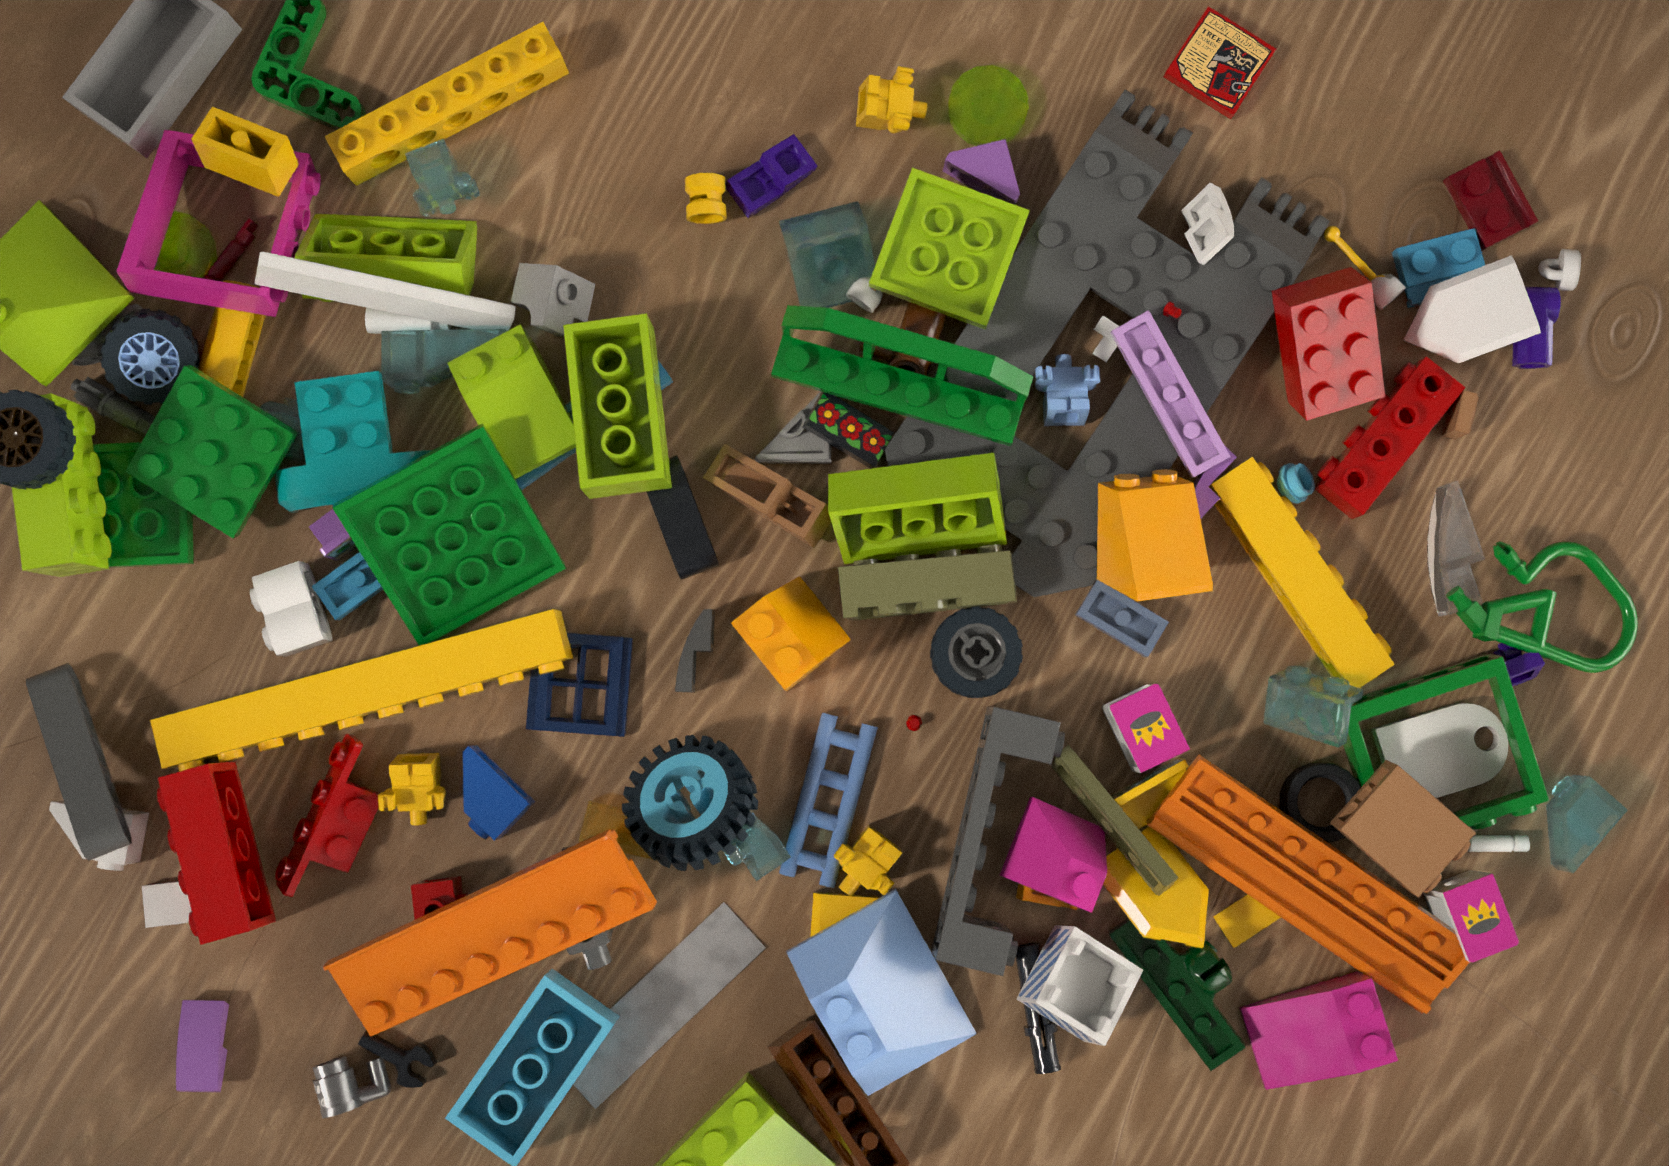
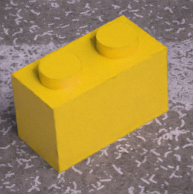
[191,107,299,197]

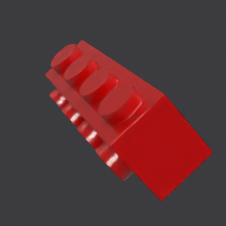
[1314,356,1466,519]

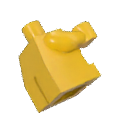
[856,66,927,134]
[378,753,446,826]
[834,824,902,897]

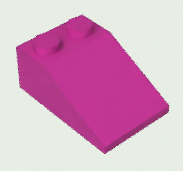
[1239,971,1398,1090]

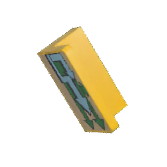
[1111,758,1189,829]

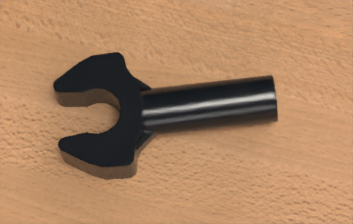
[358,1030,437,1088]

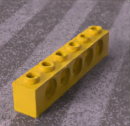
[325,22,569,186]

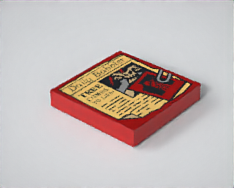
[1163,6,1276,120]

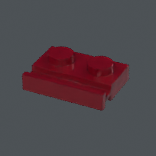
[1443,150,1538,251]

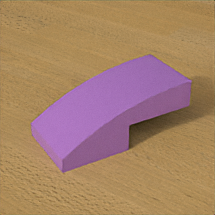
[1193,446,1237,519]
[176,1000,229,1092]

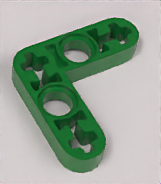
[251,0,366,130]

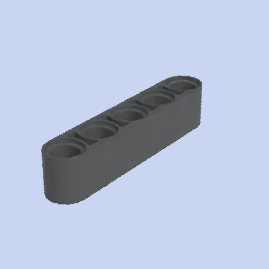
[26,663,132,861]

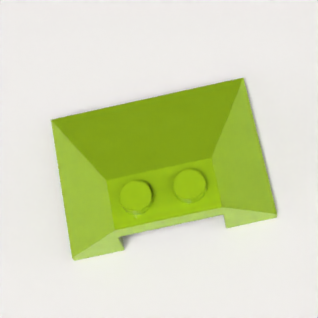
[0,200,134,387]

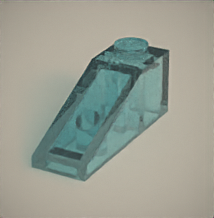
[381,329,507,394]

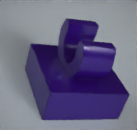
[1493,643,1545,686]

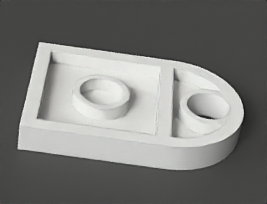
[1371,703,1508,798]

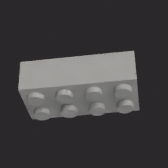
[62,0,242,158]

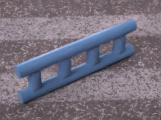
[779,713,878,888]

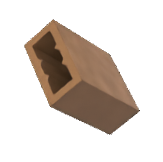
[1330,760,1476,898]

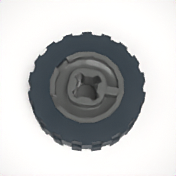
[930,606,1023,698]

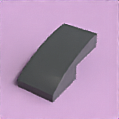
[675,609,715,693]

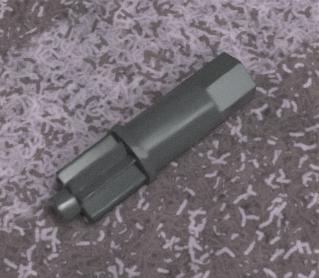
[71,376,156,437]

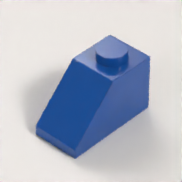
[463,745,536,841]

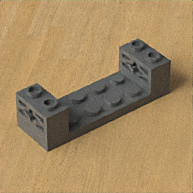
[931,707,1065,976]

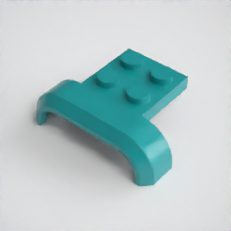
[274,371,432,513]

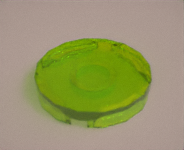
[948,65,1029,146]
[154,211,217,278]

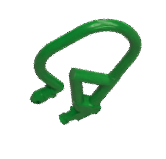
[1446,541,1638,673]

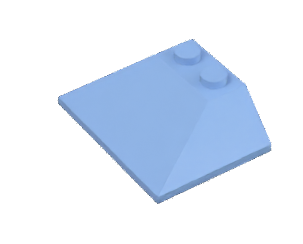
[786,889,977,1096]

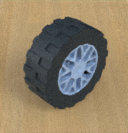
[100,308,200,405]

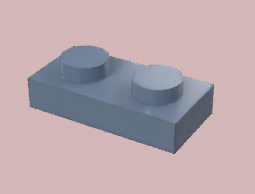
[1075,580,1169,658]

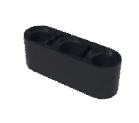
[646,455,720,580]

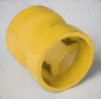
[685,173,727,224]

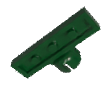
[1109,918,1245,1071]

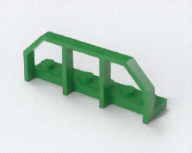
[771,305,1034,446]

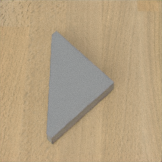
[755,391,831,464]

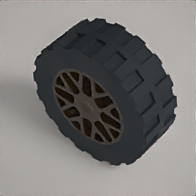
[0,390,76,490]

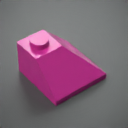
[1000,797,1107,913]

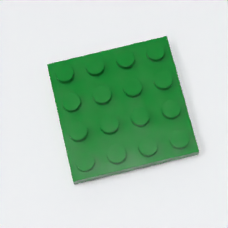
[332,423,566,646]

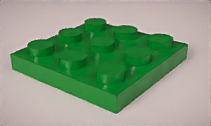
[125,365,299,539]
[93,442,194,568]

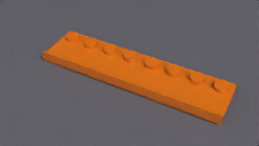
[1146,754,1470,1014]
[323,829,657,1037]

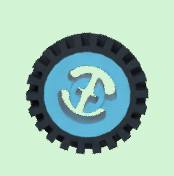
[622,735,758,871]

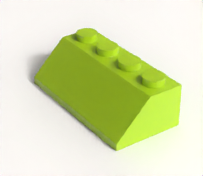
[295,213,477,302]
[828,453,1007,564]

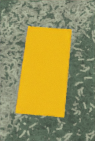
[1213,894,1281,948]

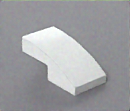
[1181,183,1234,265]

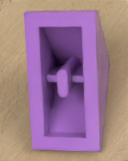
[943,139,1020,205]

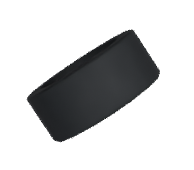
[1279,763,1361,842]

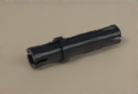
[1016,942,1061,1074]

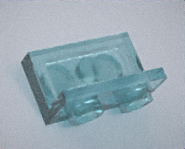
[1263,666,1363,748]

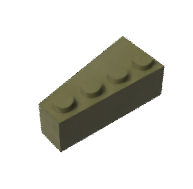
[838,544,1017,621]

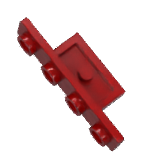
[275,733,379,898]

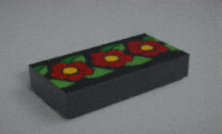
[802,392,894,469]

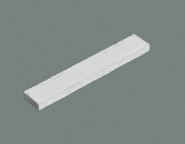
[254,251,516,335]

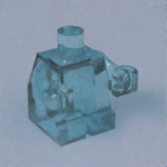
[405,139,480,217]
[722,812,791,881]

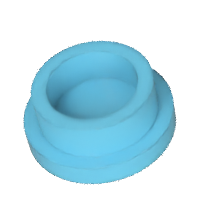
[1277,463,1315,504]

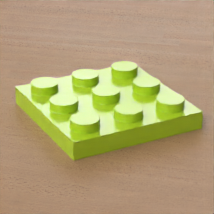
[869,167,1030,329]

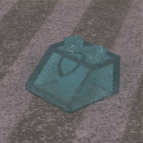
[779,201,875,308]

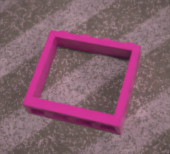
[116,130,321,317]

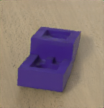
[725,134,818,218]

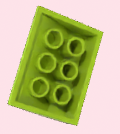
[653,1072,836,1166]

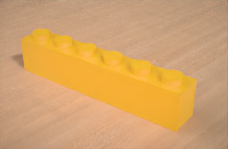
[1208,457,1395,693]

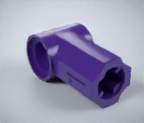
[1512,287,1561,369]

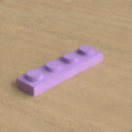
[1110,310,1231,478]

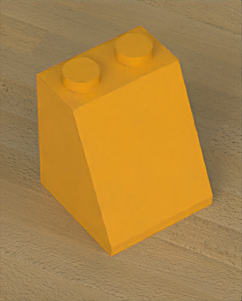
[1097,469,1213,602]
[731,576,851,691]

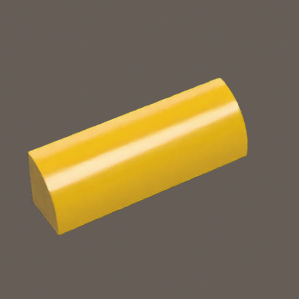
[198,280,266,397]

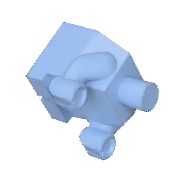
[1035,354,1100,426]

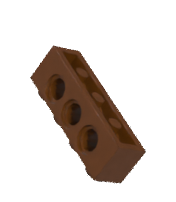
[767,1021,910,1166]

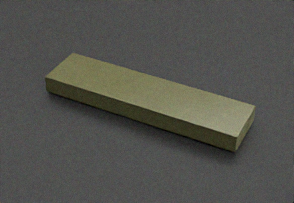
[1052,745,1179,896]

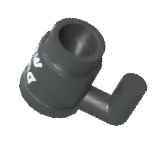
[313,1056,391,1119]

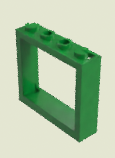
[1330,653,1550,829]

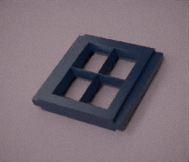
[526,633,633,737]

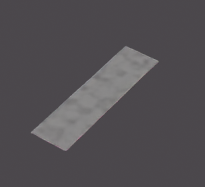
[573,902,766,1109]

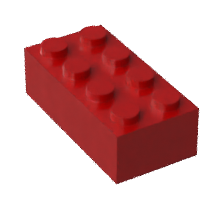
[157,761,276,945]

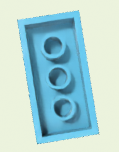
[445,968,620,1166]

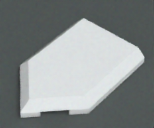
[1404,255,1541,363]

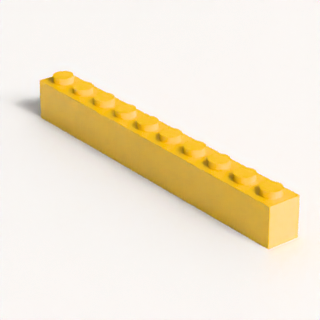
[150,609,574,772]

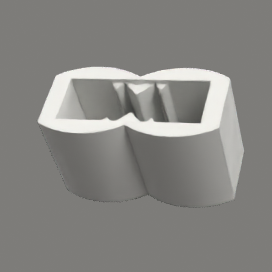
[250,561,333,657]

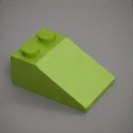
[447,324,576,479]

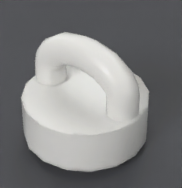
[1538,249,1581,291]

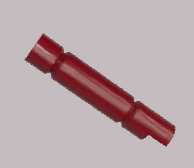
[202,218,259,281]

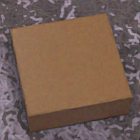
[1441,390,1479,440]

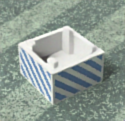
[1017,925,1143,1046]

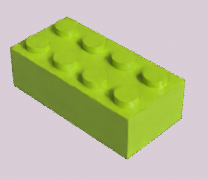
[563,313,672,499]
[12,393,112,577]

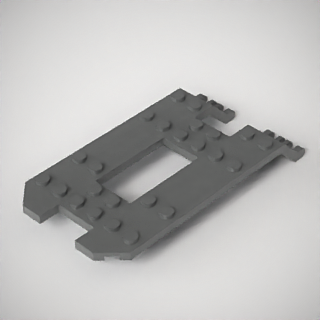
[885,89,1330,597]

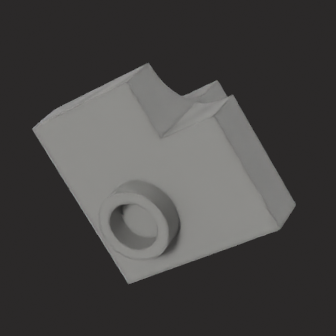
[511,263,595,337]

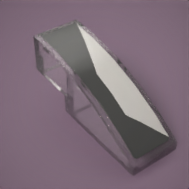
[1427,480,1485,616]

